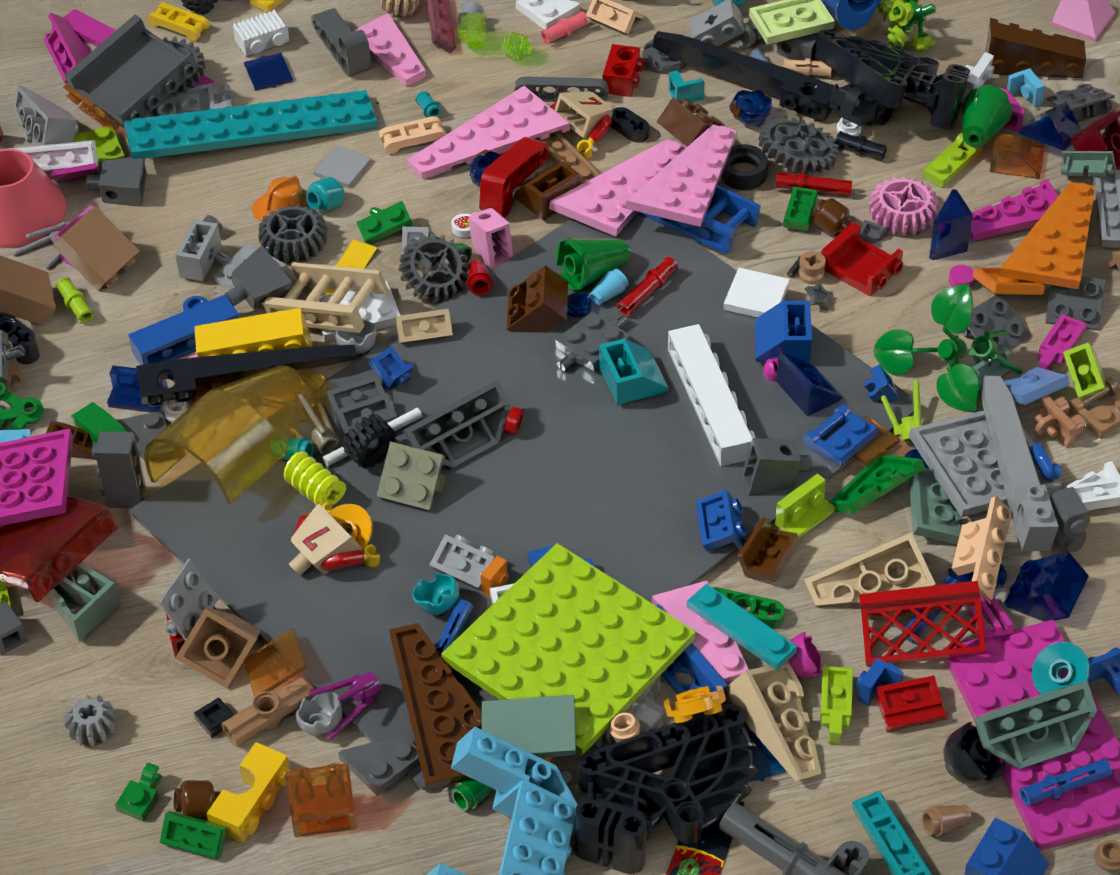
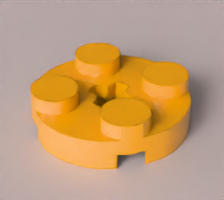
[664,686,726,723]

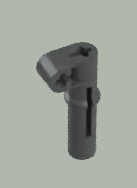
[719,802,869,875]

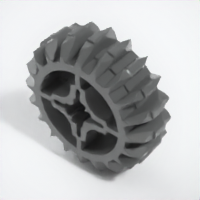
[258,204,328,264]
[398,233,469,303]

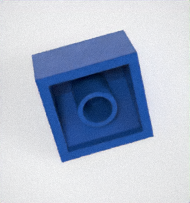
[964,817,1049,875]

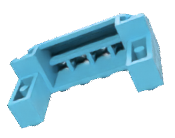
[426,727,577,875]

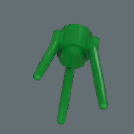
[969,330,1023,374]

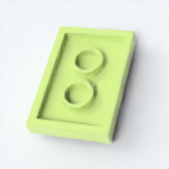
[749,0,835,45]

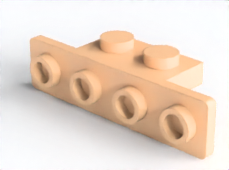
[952,496,1011,601]

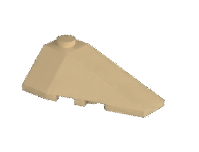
[804,533,936,607]
[727,661,822,782]

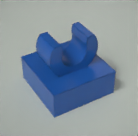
[864,364,899,403]

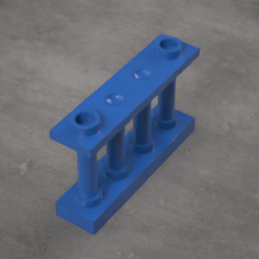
[639,184,761,254]

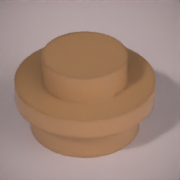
[1094,840,1120,872]

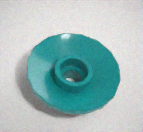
[1032,642,1090,694]

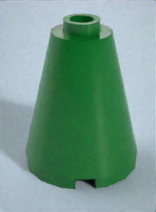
[963,85,1013,148]
[556,238,631,290]

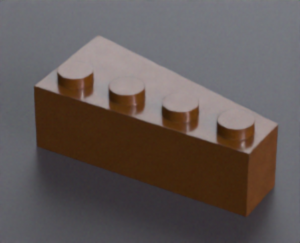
[985,18,1086,78]

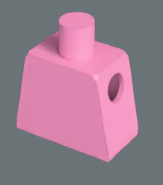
[468,208,513,271]

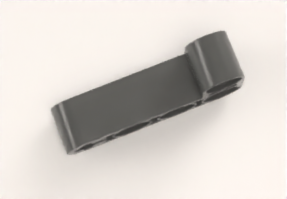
[311,8,371,76]

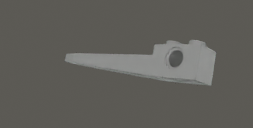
[982,376,1058,551]

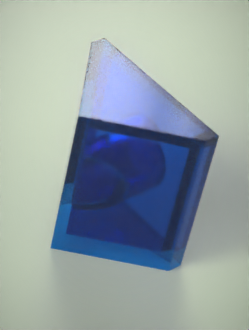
[1018,101,1082,151]
[929,189,973,260]
[776,352,843,417]

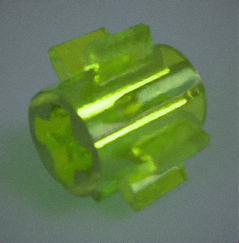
[501,32,532,61]

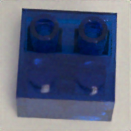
[1004,552,1089,622]

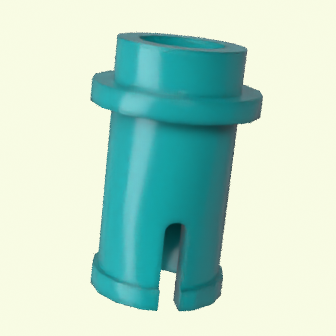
[415,91,441,118]

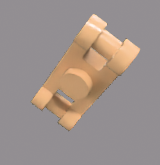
[379,116,447,154]

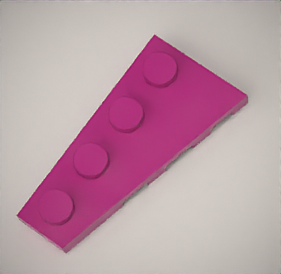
[962,179,1058,241]

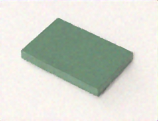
[482,695,576,758]

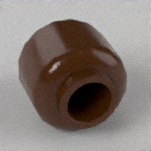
[812,198,851,237]
[173,780,220,821]

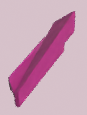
[44,12,90,101]

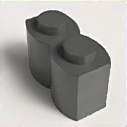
[1050,487,1091,553]

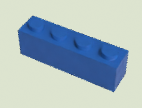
[128,295,239,365]

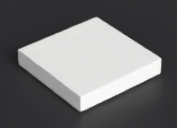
[724,268,789,317]

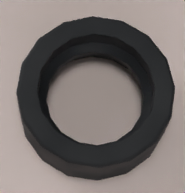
[721,144,768,190]

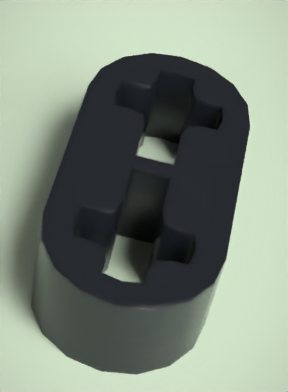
[611,107,649,143]

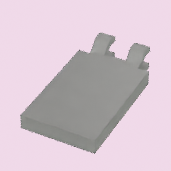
[144,83,233,118]

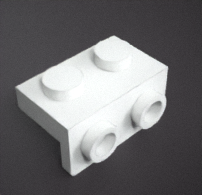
[962,52,994,103]

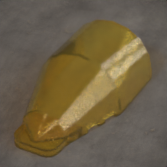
[144,366,329,504]

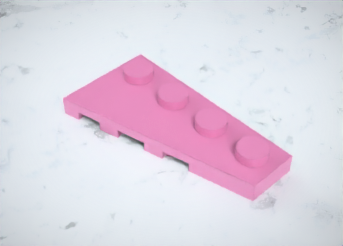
[652,581,749,684]

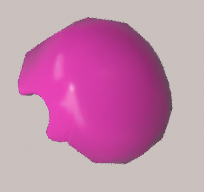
[788,632,822,679]

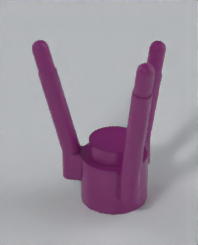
[309,672,381,740]

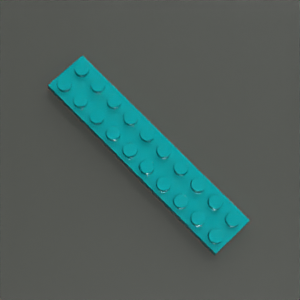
[124,90,377,159]

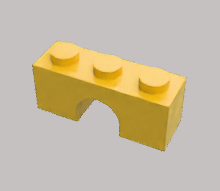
[207,742,291,844]

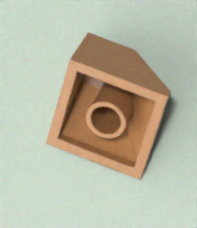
[175,607,261,688]

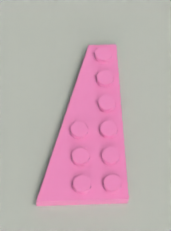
[407,86,570,179]
[625,125,737,227]
[549,139,687,236]

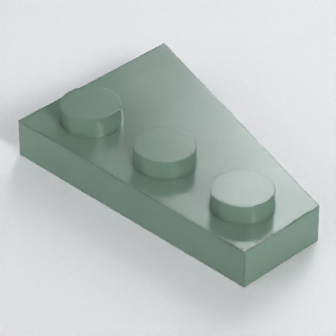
[909,468,962,545]

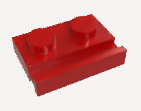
[874,675,947,732]

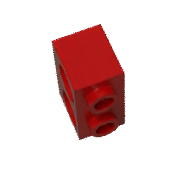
[602,44,644,97]

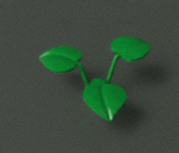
[873,284,980,411]

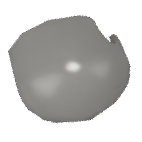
[335,319,377,355]
[296,691,342,736]

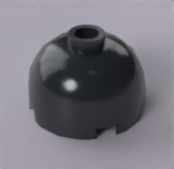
[943,722,1005,786]

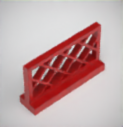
[859,581,987,667]

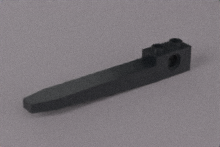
[653,31,834,123]
[136,345,357,407]

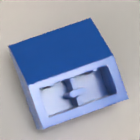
[755,301,812,362]

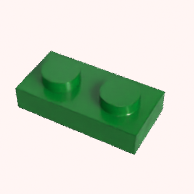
[356,201,413,245]

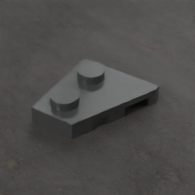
[338,735,420,796]

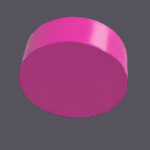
[948,265,975,288]

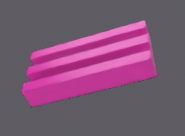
[964,595,1013,639]

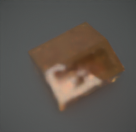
[286,763,357,837]

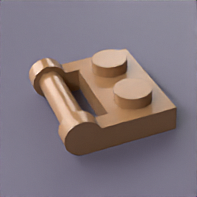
[1068,377,1120,439]

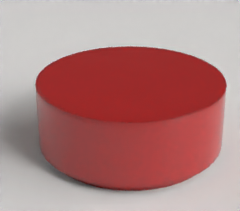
[504,406,524,435]

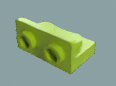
[775,473,835,538]

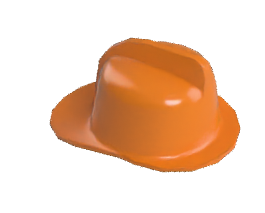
[252,176,308,221]

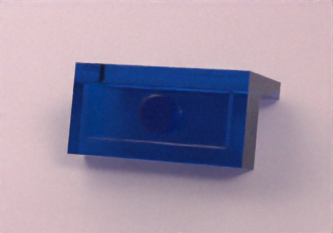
[107,365,168,413]

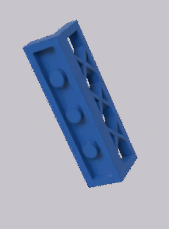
[656,604,728,715]

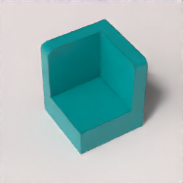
[668,70,705,102]

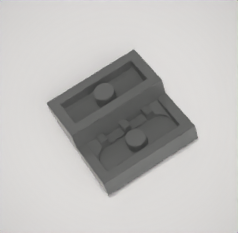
[326,375,397,436]

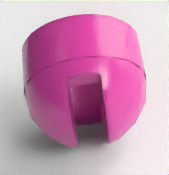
[763,358,786,382]

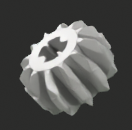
[64,694,117,747]

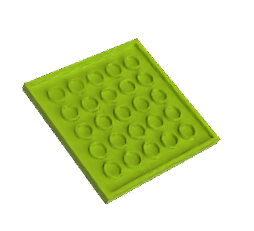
[441,543,696,756]

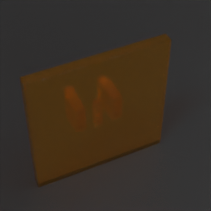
[243,628,307,697]

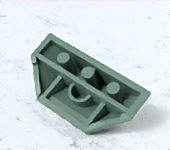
[973,681,1097,769]

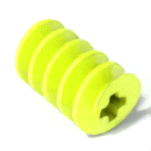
[284,451,346,506]

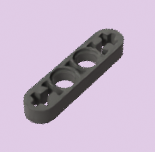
[514,76,609,102]

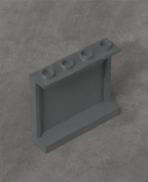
[64,15,199,129]

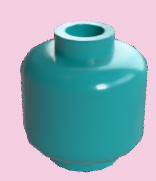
[306,177,345,213]

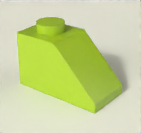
[1063,342,1106,400]

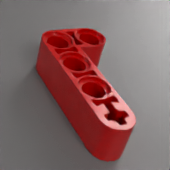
[479,137,550,218]

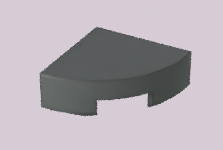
[860,220,889,244]

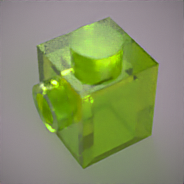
[457,13,488,48]

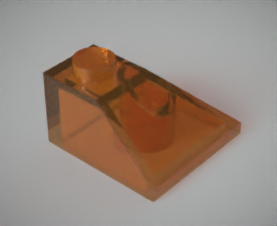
[990,133,1046,179]

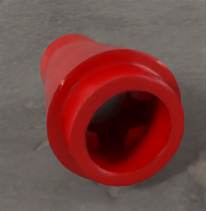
[467,260,493,296]

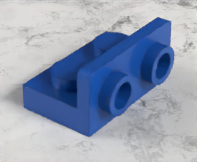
[696,489,747,552]

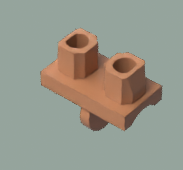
[1035,395,1085,448]

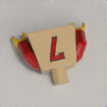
[550,91,615,160]
[289,502,381,576]

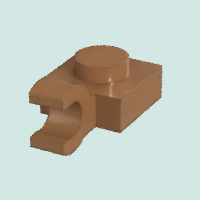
[4,343,26,391]

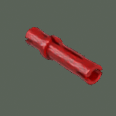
[775,172,853,197]
[617,257,678,317]

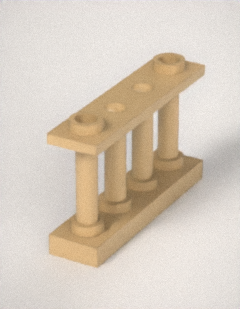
[263,262,389,333]

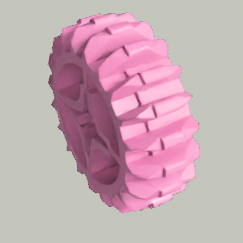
[869,176,939,236]

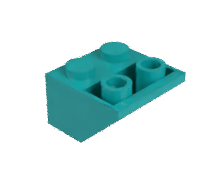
[599,338,669,405]

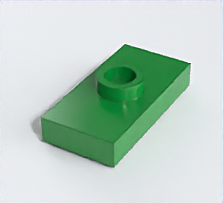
[783,187,819,231]
[159,811,227,859]

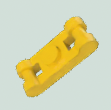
[147,2,210,42]

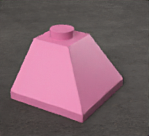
[1051,0,1115,42]

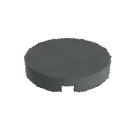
[642,40,688,74]

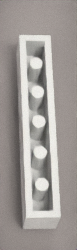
[668,324,755,467]

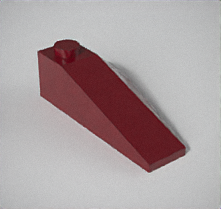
[1071,107,1120,170]

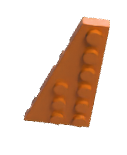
[999,182,1095,289]

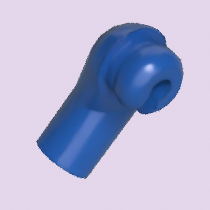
[1030,443,1061,480]

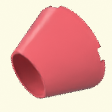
[0,149,67,248]

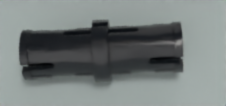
[835,131,887,161]

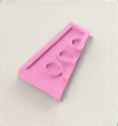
[352,13,426,87]

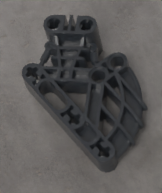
[814,30,970,129]
[574,704,758,874]

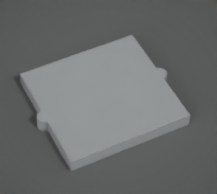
[313,146,371,188]

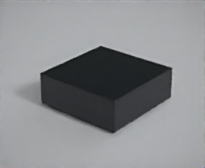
[194,697,234,738]

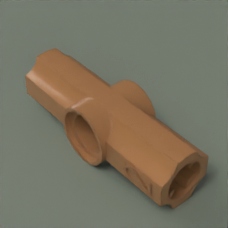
[221,677,313,746]

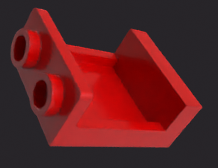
[821,222,904,297]

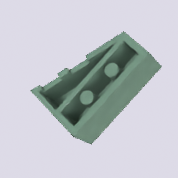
[30,543,120,642]

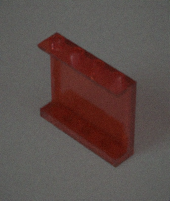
[0,496,119,602]

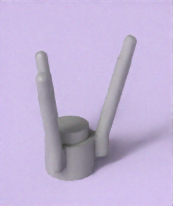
[13,221,69,269]

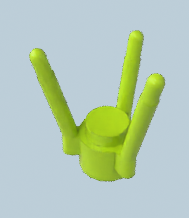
[881,379,922,442]

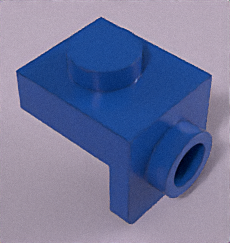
[369,346,415,389]
[856,658,904,706]

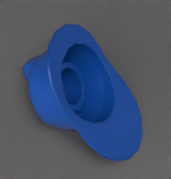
[836,0,881,30]

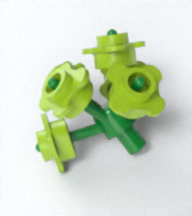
[878,0,936,51]

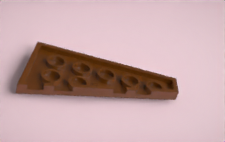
[389,623,482,789]

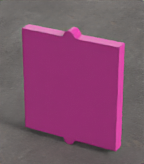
[50,163,100,182]

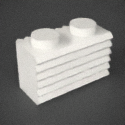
[233,10,289,57]

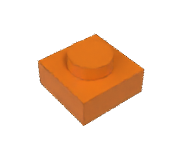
[481,556,509,597]

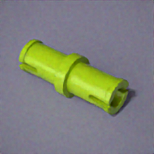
[55,277,94,324]

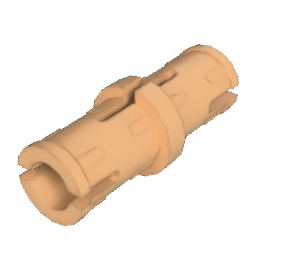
[783,58,832,77]

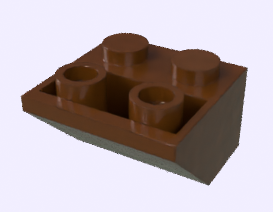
[657,97,725,147]
[513,161,580,220]
[507,265,568,332]

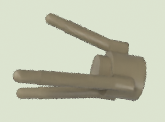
[288,394,340,455]

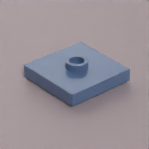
[1004,367,1070,405]

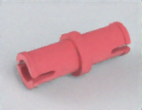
[540,11,588,44]

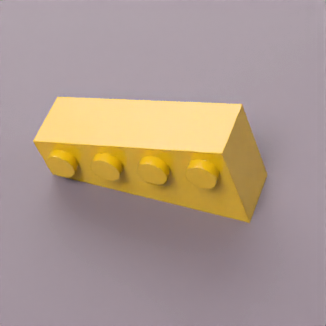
[195,307,312,357]

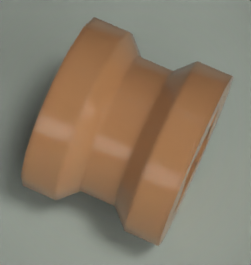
[799,251,826,284]

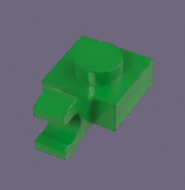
[115,762,162,822]

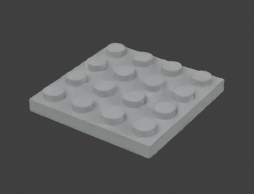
[909,411,1062,517]

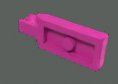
[1037,314,1087,371]

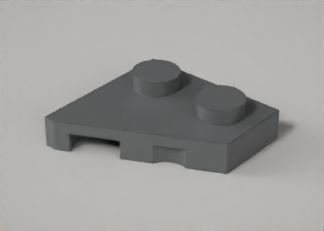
[117,410,174,463]

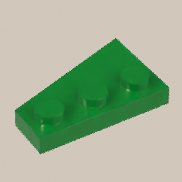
[829,454,926,514]

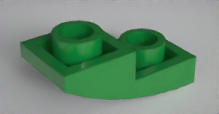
[71,402,127,443]

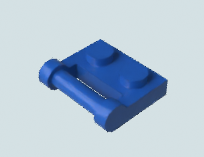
[803,404,878,466]

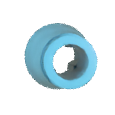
[589,269,629,306]

